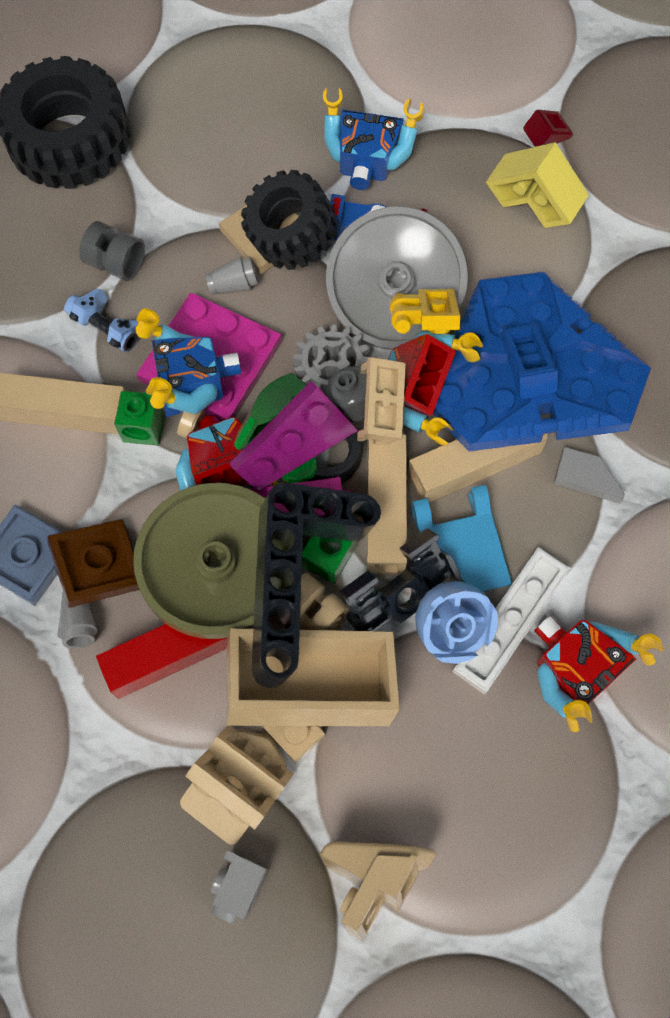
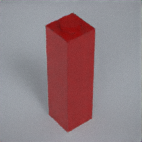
[96,624,229,700]

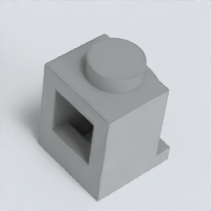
[211,850,269,924]

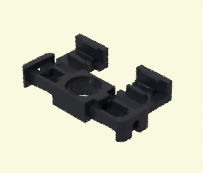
[339,528,461,632]

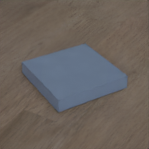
[0,505,62,606]

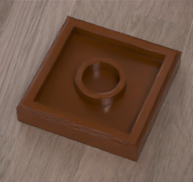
[47,519,140,608]

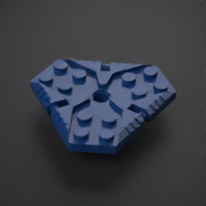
[433,272,651,452]

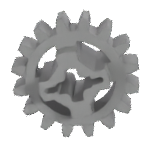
[293,324,369,393]

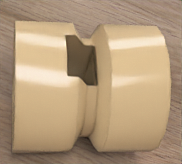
[300,573,350,631]

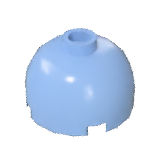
[415,581,498,664]

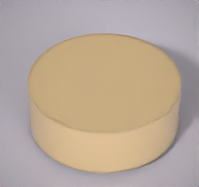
[177,409,205,439]

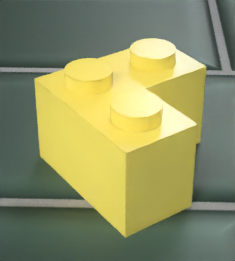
[486,142,589,228]

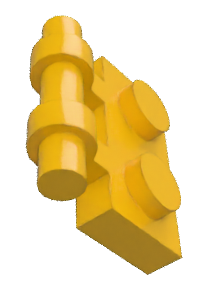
[390,289,460,334]

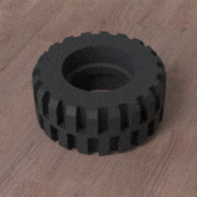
[0,56,130,189]

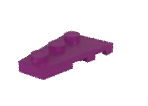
[229,381,358,491]

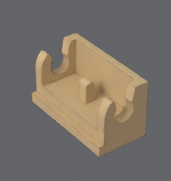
[357,357,405,445]

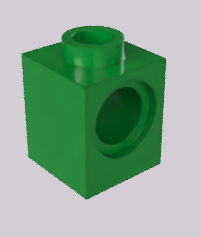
[114,391,165,446]
[302,536,357,584]

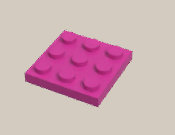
[136,292,282,421]

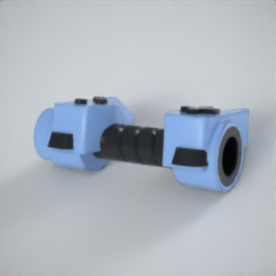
[64,289,139,353]

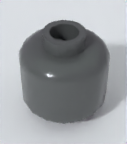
[326,366,367,422]

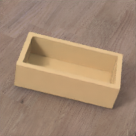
[226,628,400,727]

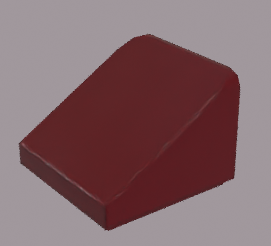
[523,110,573,147]

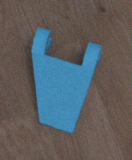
[410,484,512,592]

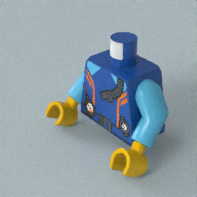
[323,88,425,190]
[135,308,241,417]

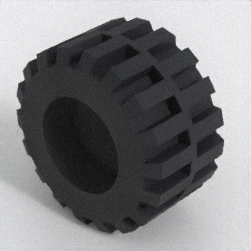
[241,170,337,270]

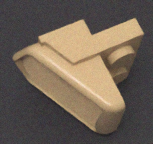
[180,726,294,845]
[319,841,436,942]

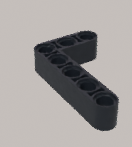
[251,483,381,688]

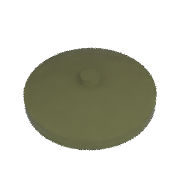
[133,483,287,639]

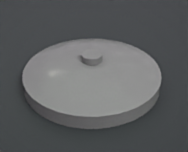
[326,207,468,350]

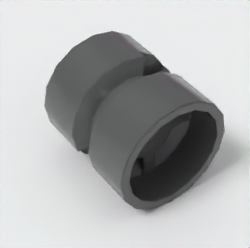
[79,221,145,281]

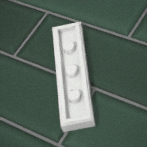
[452,547,571,695]

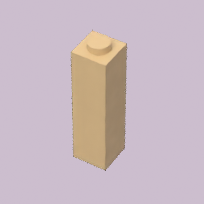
[0,373,125,435]
[408,433,548,503]
[367,434,407,575]

